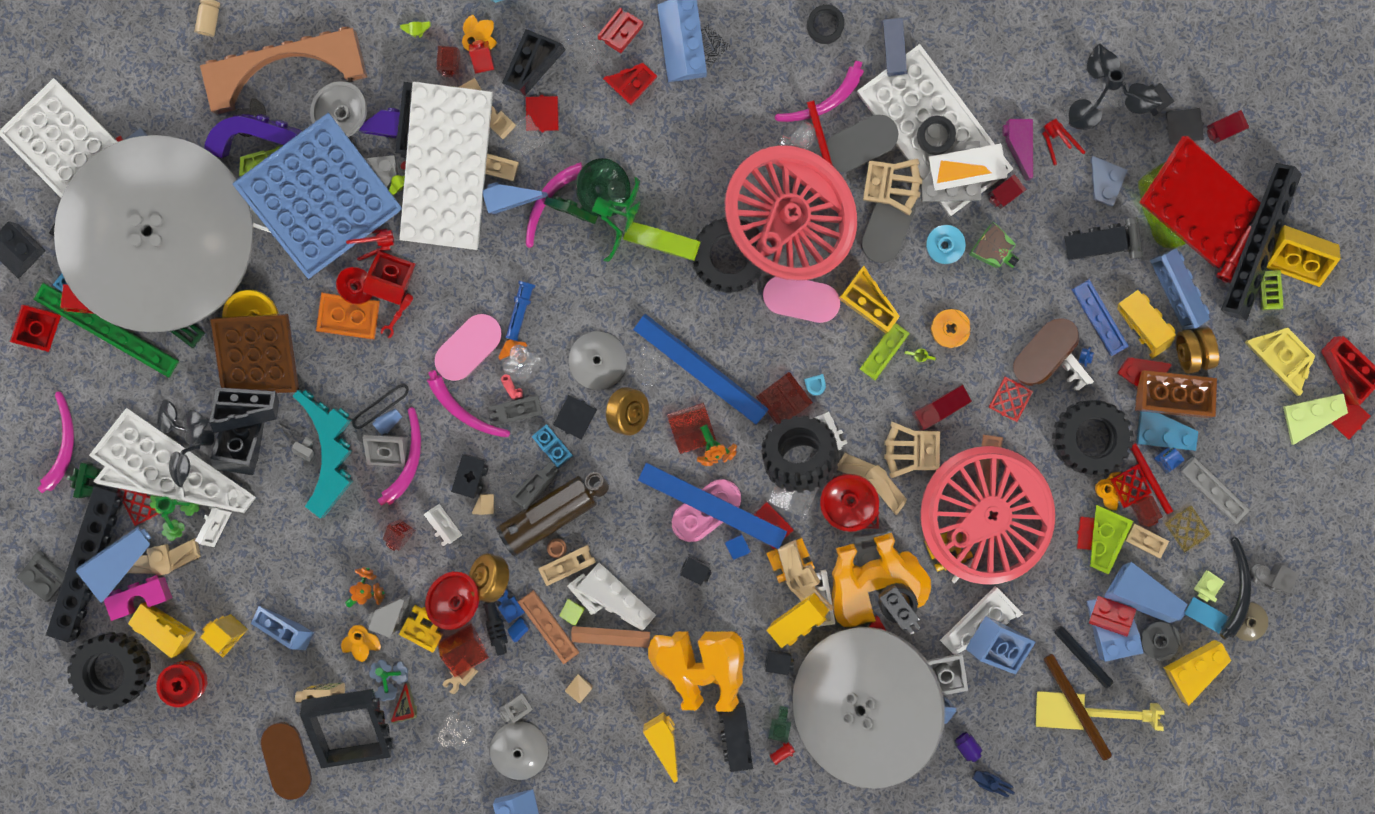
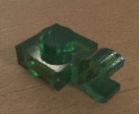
[768,706,791,742]

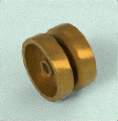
[1175,326,1219,374]

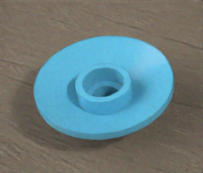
[926,225,966,264]

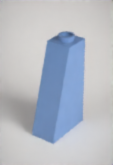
[76,526,151,603]
[1104,562,1188,623]

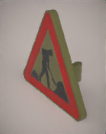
[391,683,417,723]

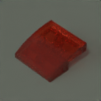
[756,372,813,425]
[667,402,716,454]

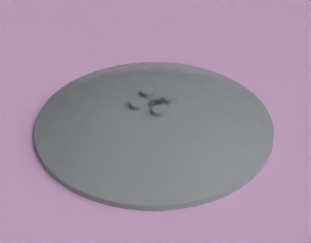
[54,135,254,332]

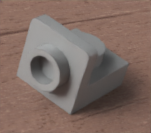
[499,693,533,724]

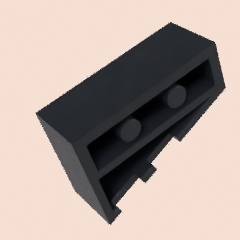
[209,388,279,433]

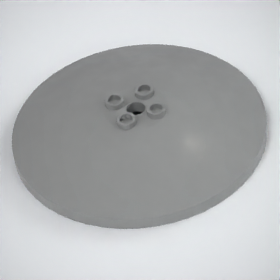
[793,627,945,788]

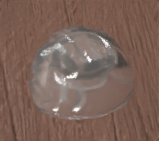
[778,120,815,149]

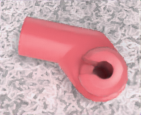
[501,374,523,400]

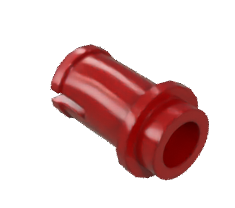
[769,742,795,765]

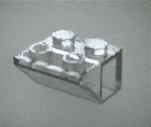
[768,483,818,518]

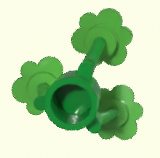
[150,495,200,541]

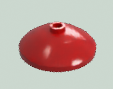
[820,474,879,532]
[425,572,479,630]

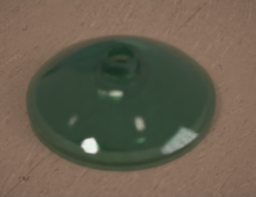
[576,158,631,217]

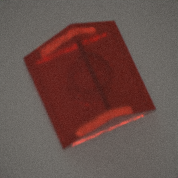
[438,623,489,677]

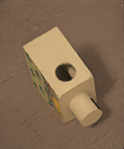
[295,683,345,703]

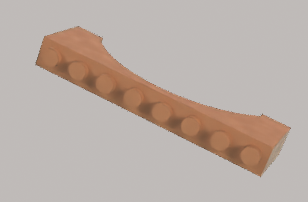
[200,27,367,115]

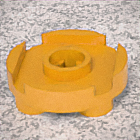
[930,309,970,348]

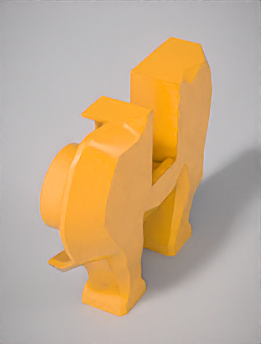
[831,533,931,627]
[648,631,744,712]

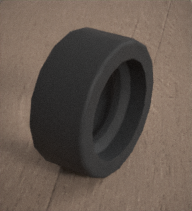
[807,4,845,44]
[917,115,956,155]
[878,583,918,623]

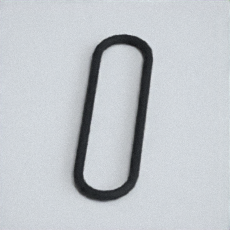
[352,384,409,429]

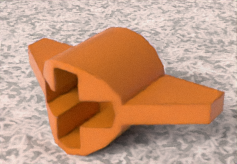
[498,339,527,360]

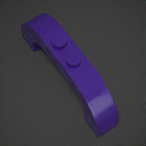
[204,114,302,158]

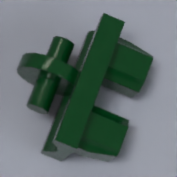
[65,462,102,498]

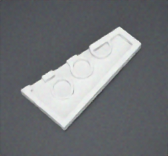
[574,563,656,631]
[940,586,1023,655]

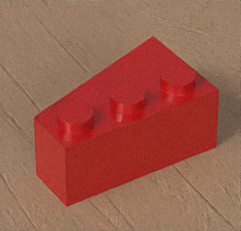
[1321,336,1375,405]

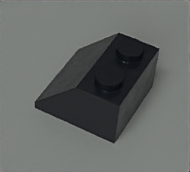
[0,221,46,279]

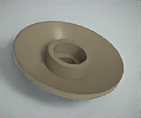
[1231,602,1268,641]

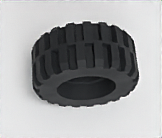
[693,217,767,293]
[1052,400,1133,475]
[761,416,839,493]
[67,632,151,711]

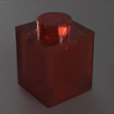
[436,46,460,77]
[1131,495,1163,527]

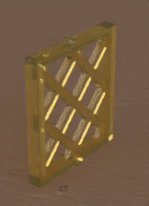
[1164,505,1211,552]

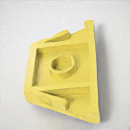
[1245,328,1315,396]

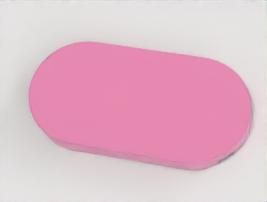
[763,277,840,323]
[435,314,502,381]
[672,479,741,542]

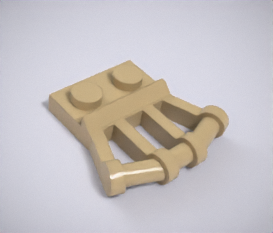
[863,159,923,216]
[884,422,940,478]

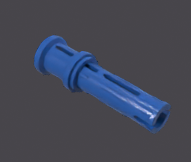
[505,281,536,341]

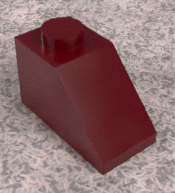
[1207,110,1249,144]
[988,174,1027,209]

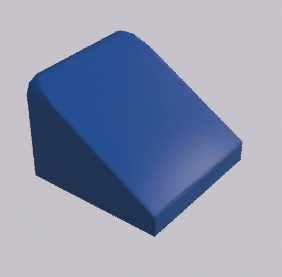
[724,534,751,560]
[508,617,530,642]

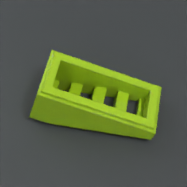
[1260,270,1284,310]

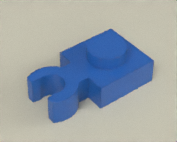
[497,588,525,623]

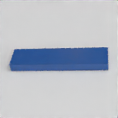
[1071,279,1129,356]

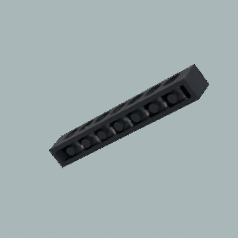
[1221,163,1302,321]
[46,485,124,643]

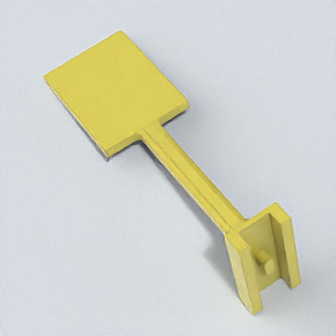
[1036,691,1164,731]

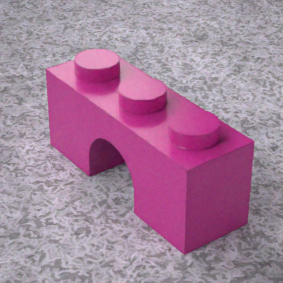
[104,575,172,621]

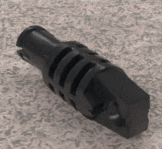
[483,602,508,656]

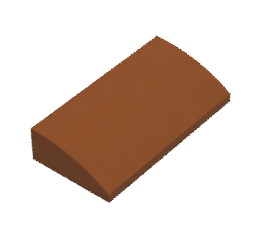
[1135,370,1217,418]

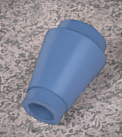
[372,408,402,435]

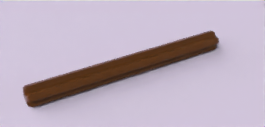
[1044,654,1112,761]

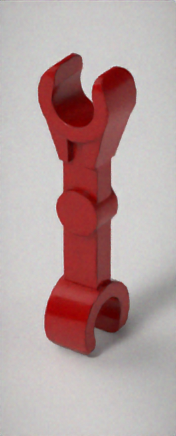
[381,293,413,338]

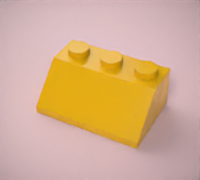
[1267,225,1341,287]

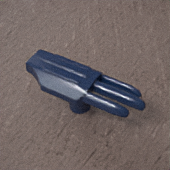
[972,770,1015,797]

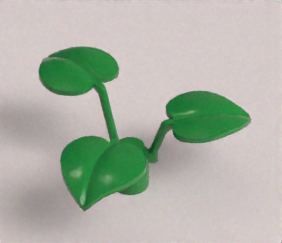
[592,177,641,262]

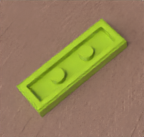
[860,323,910,380]

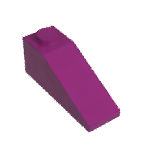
[1002,119,1033,181]

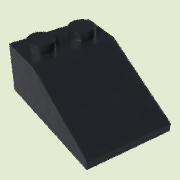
[210,422,264,475]

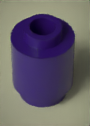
[954,732,983,762]

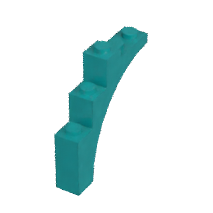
[293,389,353,519]

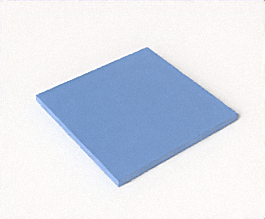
[232,112,402,279]

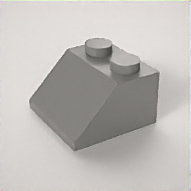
[367,594,411,638]

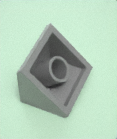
[363,435,408,467]
[927,653,968,695]

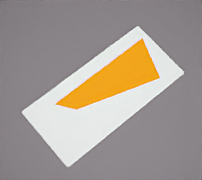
[929,144,1007,191]

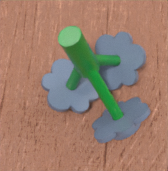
[369,659,408,701]

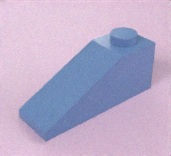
[483,182,548,214]
[251,606,314,650]

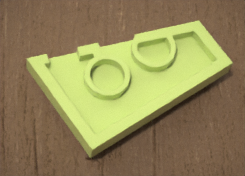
[1283,394,1348,445]

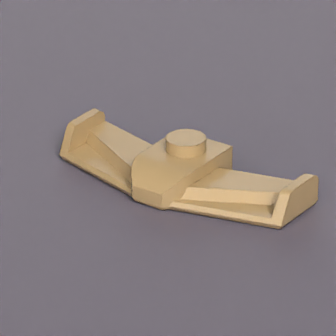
[837,453,907,515]
[127,538,201,576]
[778,540,834,611]

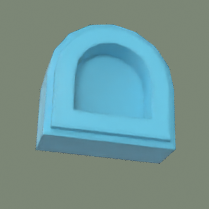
[804,374,826,396]

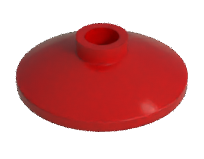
[336,267,372,304]

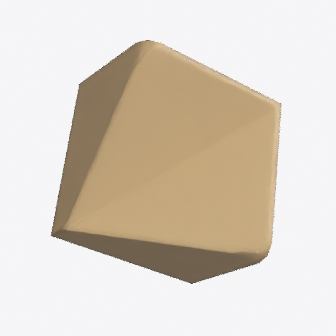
[472,494,494,515]
[565,674,593,703]

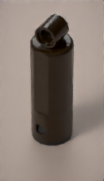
[496,472,609,557]

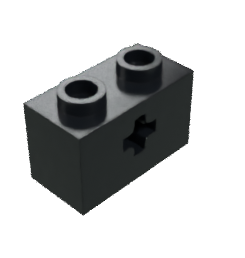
[451,454,489,499]
[680,554,712,586]

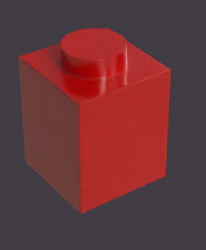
[469,40,494,74]

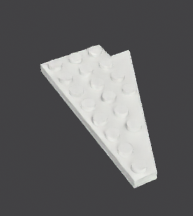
[89,408,256,513]

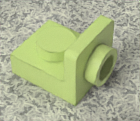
[1194,570,1224,602]

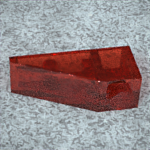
[383,519,416,551]

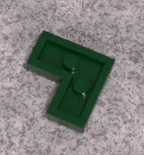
[544,196,598,224]

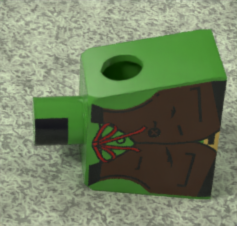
[969,222,1019,268]

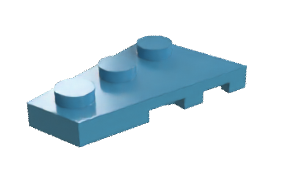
[1136,411,1198,451]

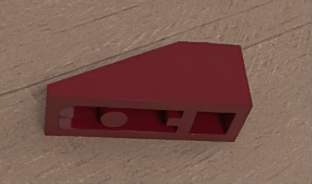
[911,384,972,430]

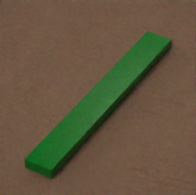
[33,283,179,378]

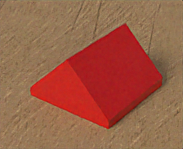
[10,304,61,352]

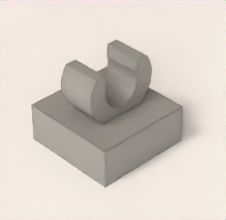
[292,437,314,462]

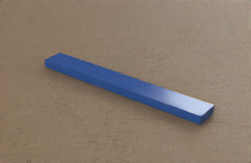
[633,314,769,425]
[638,463,787,549]

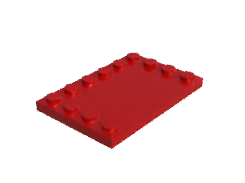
[1139,136,1261,268]

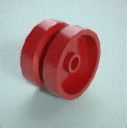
[156,660,208,707]

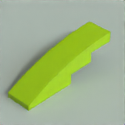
[623,222,700,261]

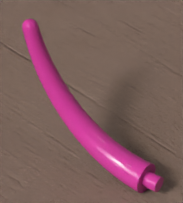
[775,61,864,122]
[526,162,591,248]
[427,370,510,437]
[37,391,74,493]
[378,407,421,506]

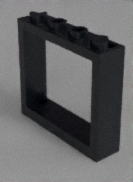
[395,82,413,158]
[300,689,394,769]

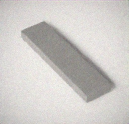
[1179,457,1250,524]

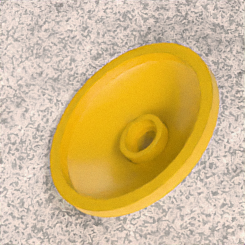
[222,290,279,317]

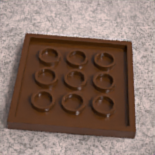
[210,313,299,393]

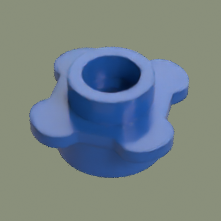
[1079,347,1094,367]

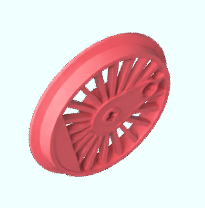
[725,146,857,281]
[921,446,1055,584]

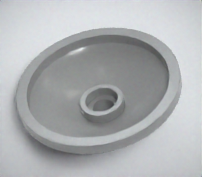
[310,81,367,137]
[569,331,627,390]
[490,721,548,780]

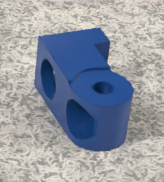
[1154,447,1184,474]

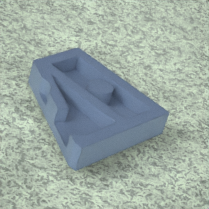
[1090,156,1128,207]

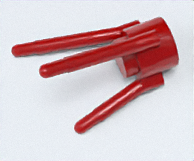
[1042,118,1086,166]
[346,228,394,261]

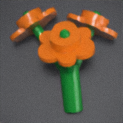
[697,424,737,466]
[345,567,385,608]

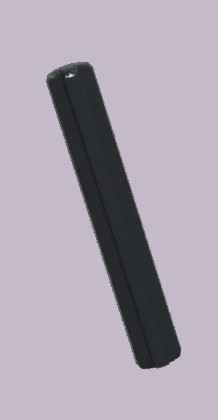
[1054,626,1113,688]

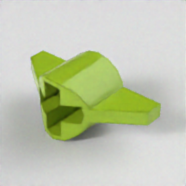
[400,21,431,38]
[389,175,405,195]
[905,349,936,362]

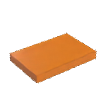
[316,293,380,340]

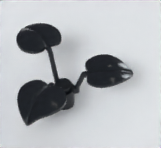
[1068,43,1162,130]
[157,400,215,487]

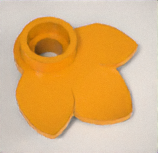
[462,15,497,51]
[1095,472,1132,510]
[341,625,381,662]

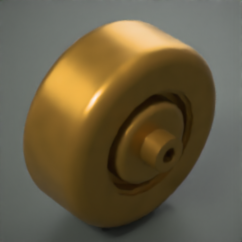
[606,387,649,436]
[469,554,509,602]

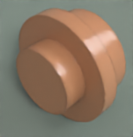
[547,538,567,558]

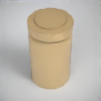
[194,0,220,37]

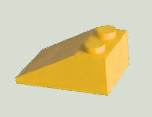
[643,712,678,783]

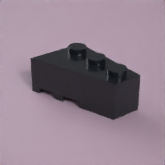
[502,29,566,96]
[1064,223,1129,260]
[718,703,753,772]

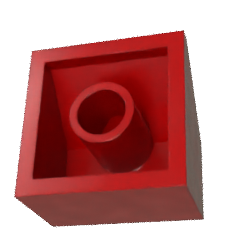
[363,251,416,305]

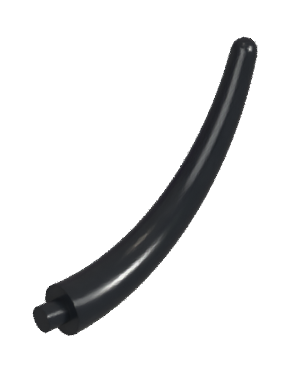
[1220,537,1251,640]

